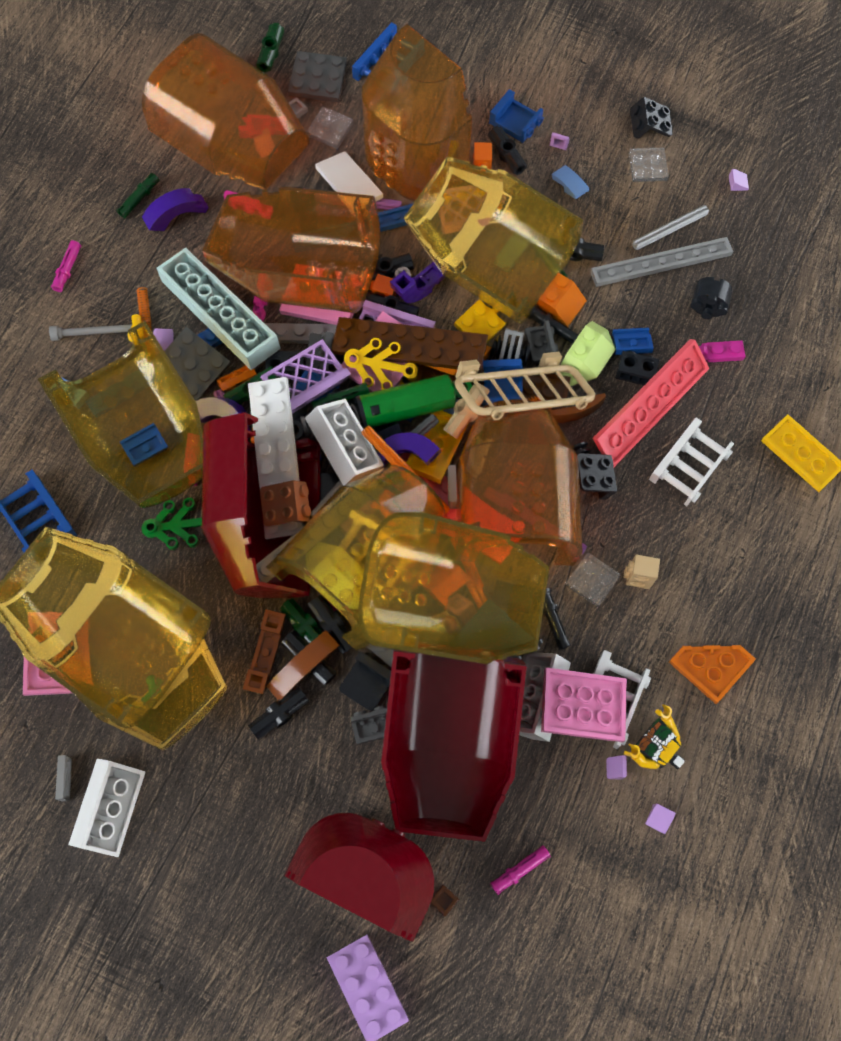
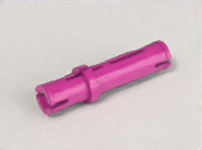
[51,240,81,292]
[490,845,551,895]

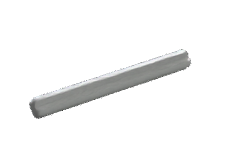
[632,205,709,250]

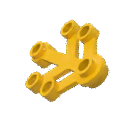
[344,338,418,389]

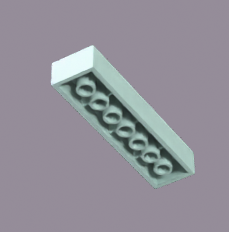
[157,248,281,370]

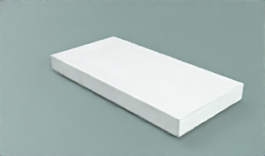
[315,151,383,212]

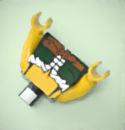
[624,704,685,770]

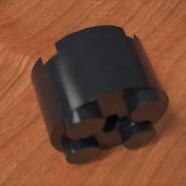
[691,277,732,319]

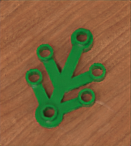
[141,498,202,550]

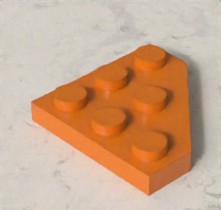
[669,645,756,704]

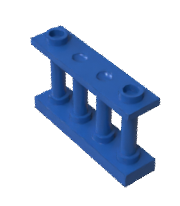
[352,22,425,97]
[0,469,78,562]

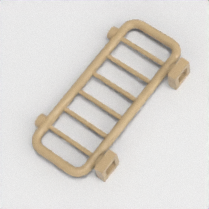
[455,352,595,420]

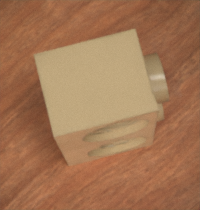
[624,555,660,589]

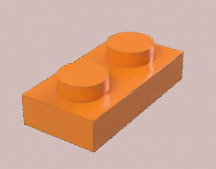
[216,365,256,391]

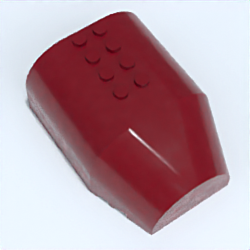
[202,412,320,598]
[381,645,527,842]
[284,813,434,942]

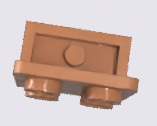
[260,480,311,527]

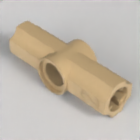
[443,383,490,439]

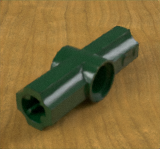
[256,22,284,73]
[223,365,280,404]
[279,598,323,644]

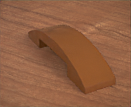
[530,393,606,423]
[243,609,286,694]
[266,630,340,700]

